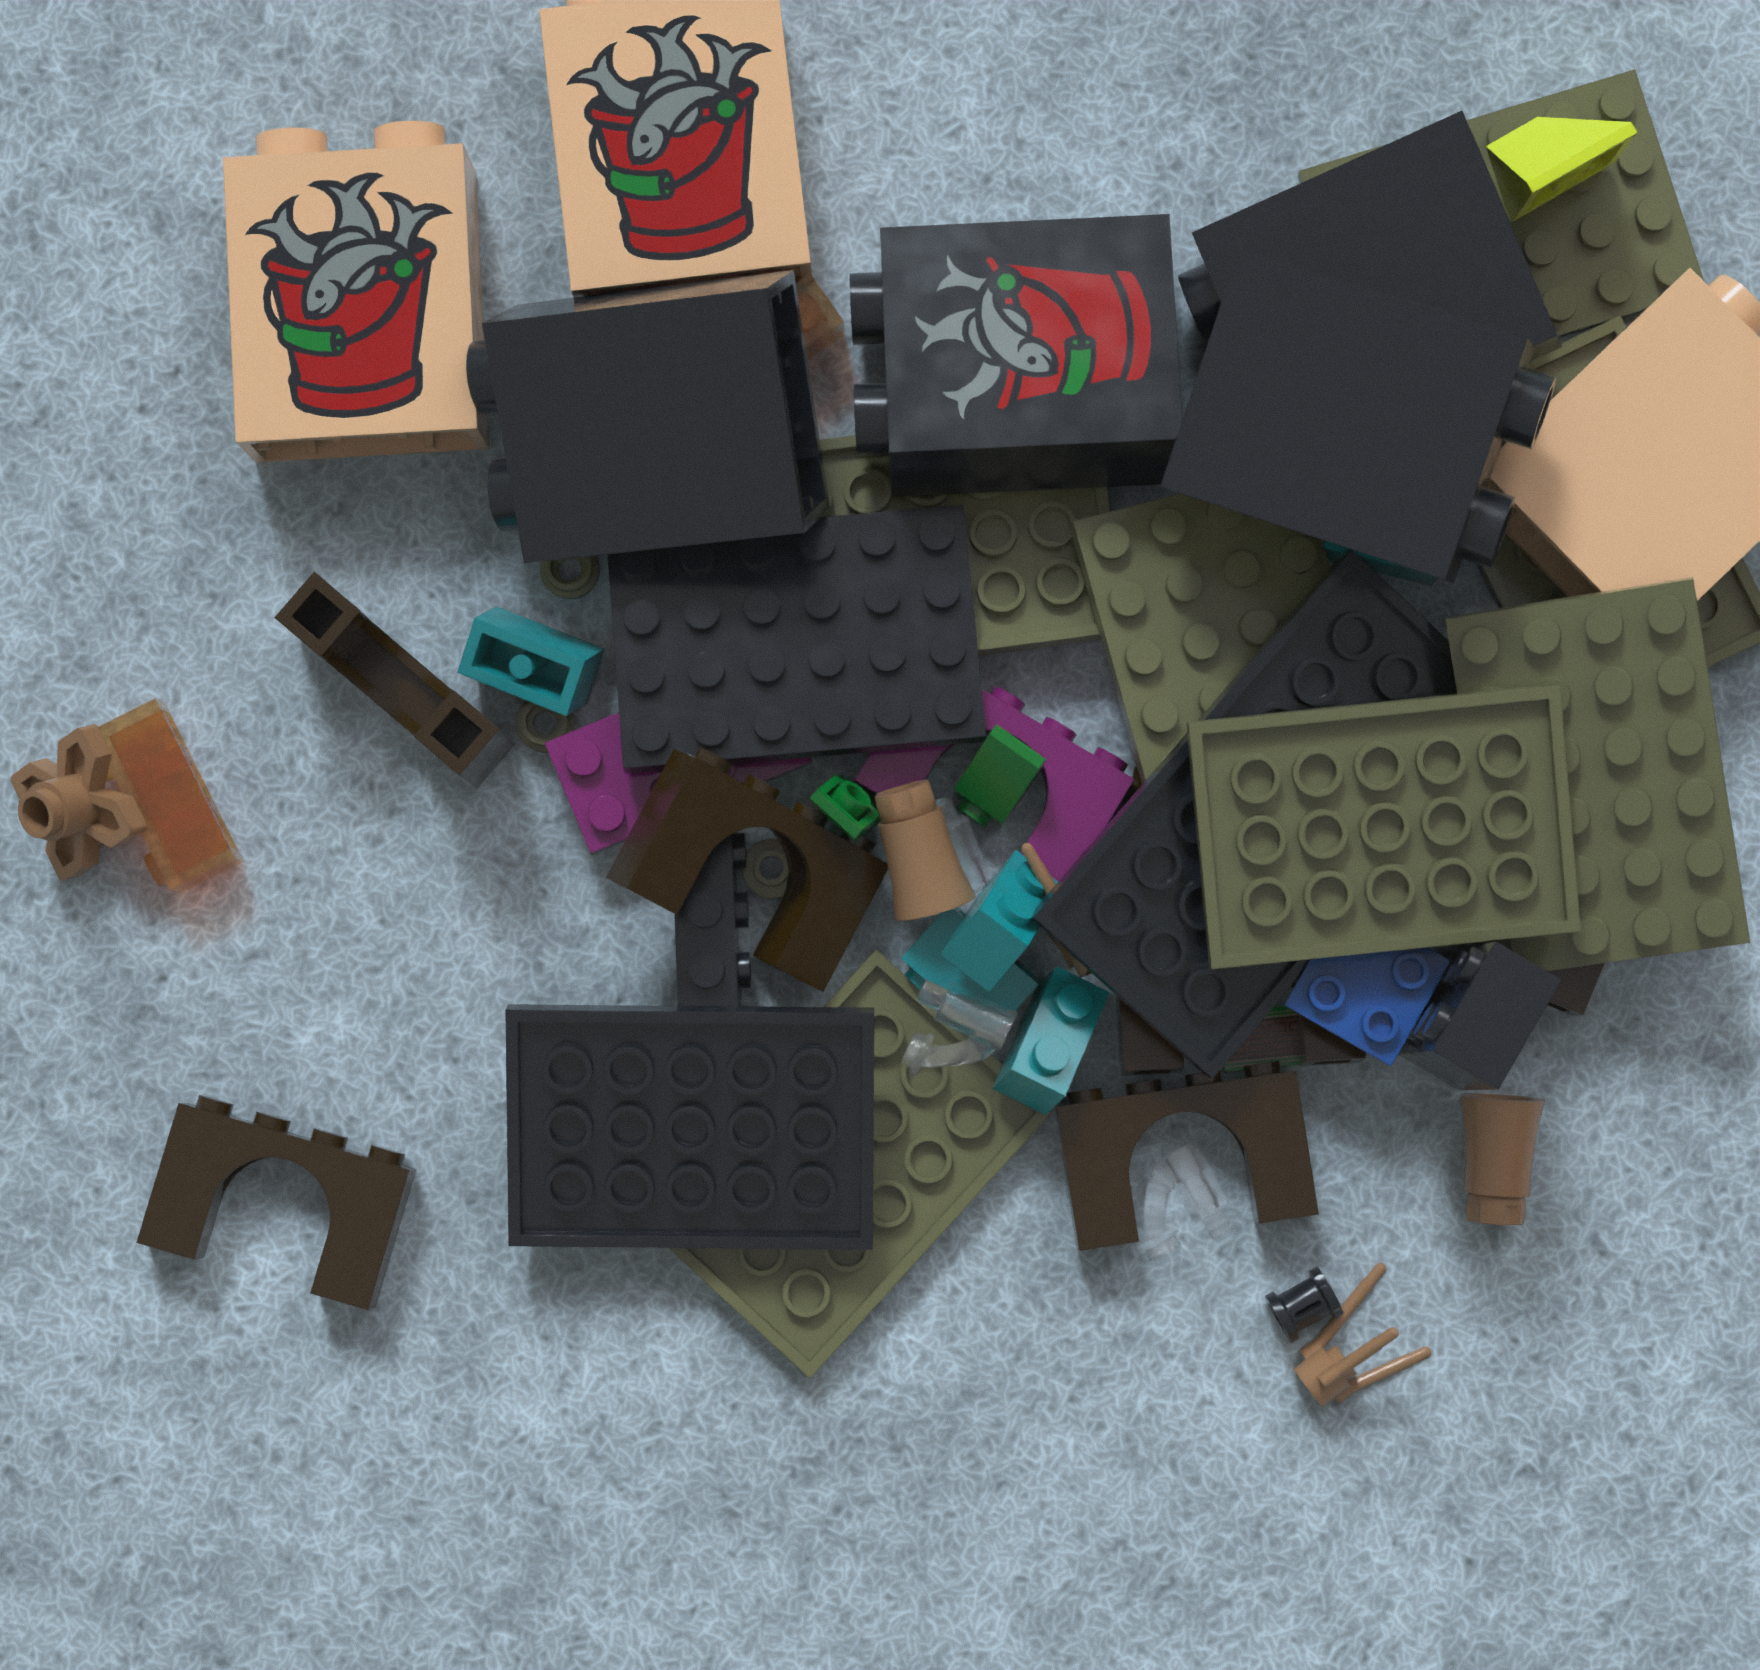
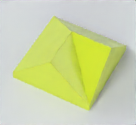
[1486,117,1638,222]

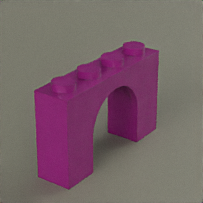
[854,686,1134,881]

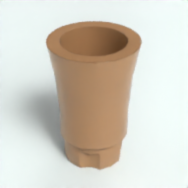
[875,780,976,921]
[1460,1093,1545,1225]

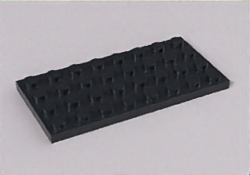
[1032,550,1457,1079]

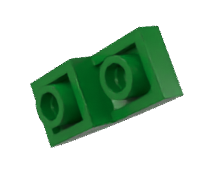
[809,774,881,842]

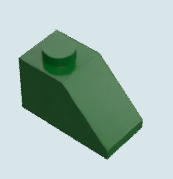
[953,724,1046,829]

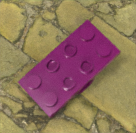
[545,712,812,855]

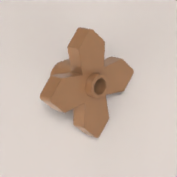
[10,724,147,881]

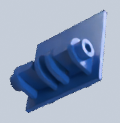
[1284,947,1451,1067]

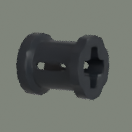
[1265,1267,1344,1343]

